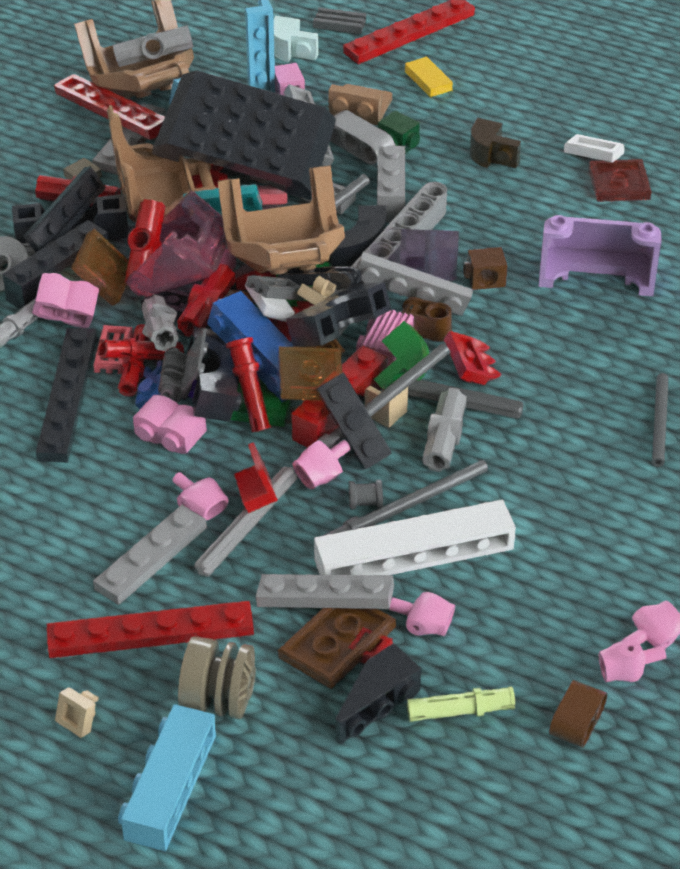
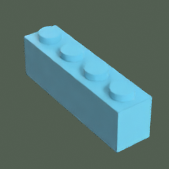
[118,704,216,852]

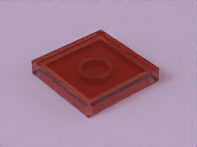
[589,159,652,202]

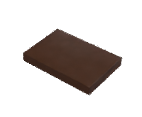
[278,608,396,689]

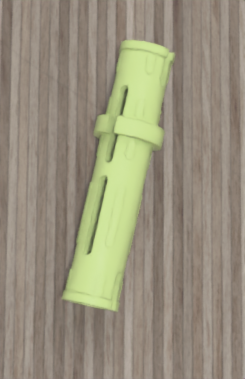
[407,686,515,722]

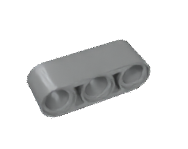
[330,110,395,165]

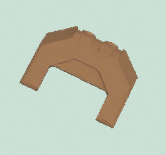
[74,0,194,99]
[107,105,217,223]
[218,165,345,274]

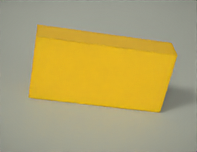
[405,57,453,97]

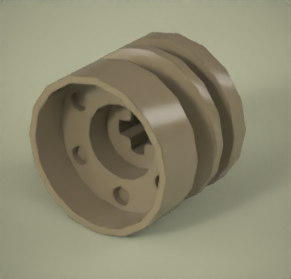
[178,636,256,719]

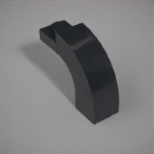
[325,205,386,267]

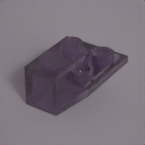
[399,229,459,296]

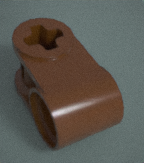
[401,297,452,342]

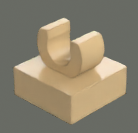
[297,276,337,305]
[55,687,99,738]

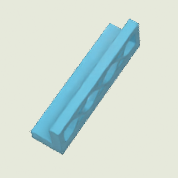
[245,0,275,93]

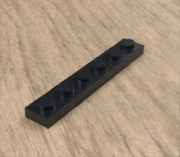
[36,328,97,463]

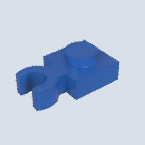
[135,360,163,409]

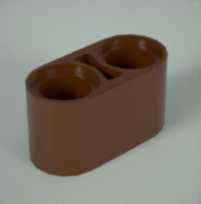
[549,680,608,748]

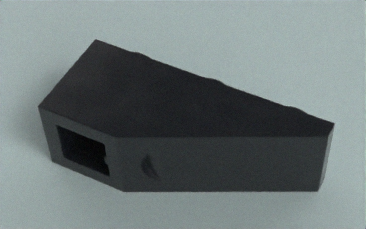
[336,643,421,744]

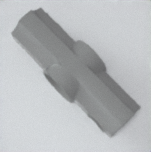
[113,25,194,67]
[142,295,179,351]
[423,388,467,472]

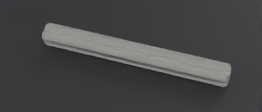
[194,467,297,577]

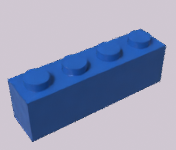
[207,291,317,402]

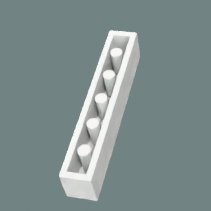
[314,500,516,575]

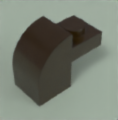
[470,118,521,169]

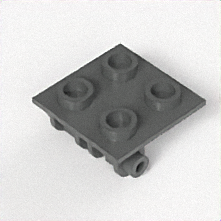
[158,328,208,404]

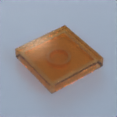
[71,229,129,306]
[278,346,342,400]

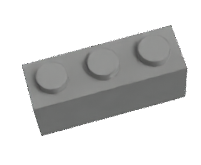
[377,145,405,223]

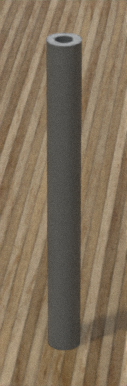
[652,373,669,467]

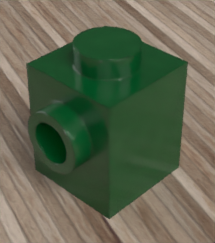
[378,110,420,154]

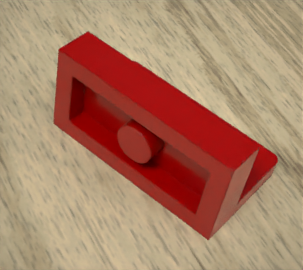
[234,442,278,514]

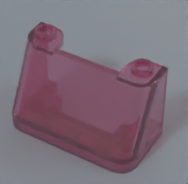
[126,190,227,297]

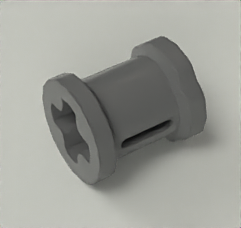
[348,479,383,510]

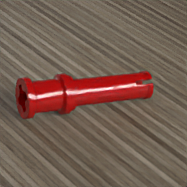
[226,337,271,433]

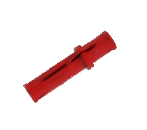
[117,324,151,397]
[97,338,184,362]

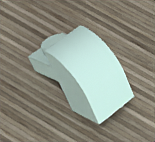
[274,16,318,62]

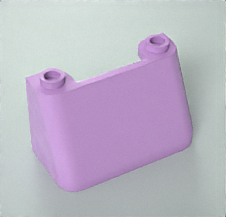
[538,215,661,296]

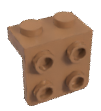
[329,84,392,126]

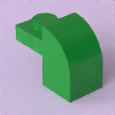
[374,321,429,390]

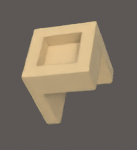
[365,386,408,428]

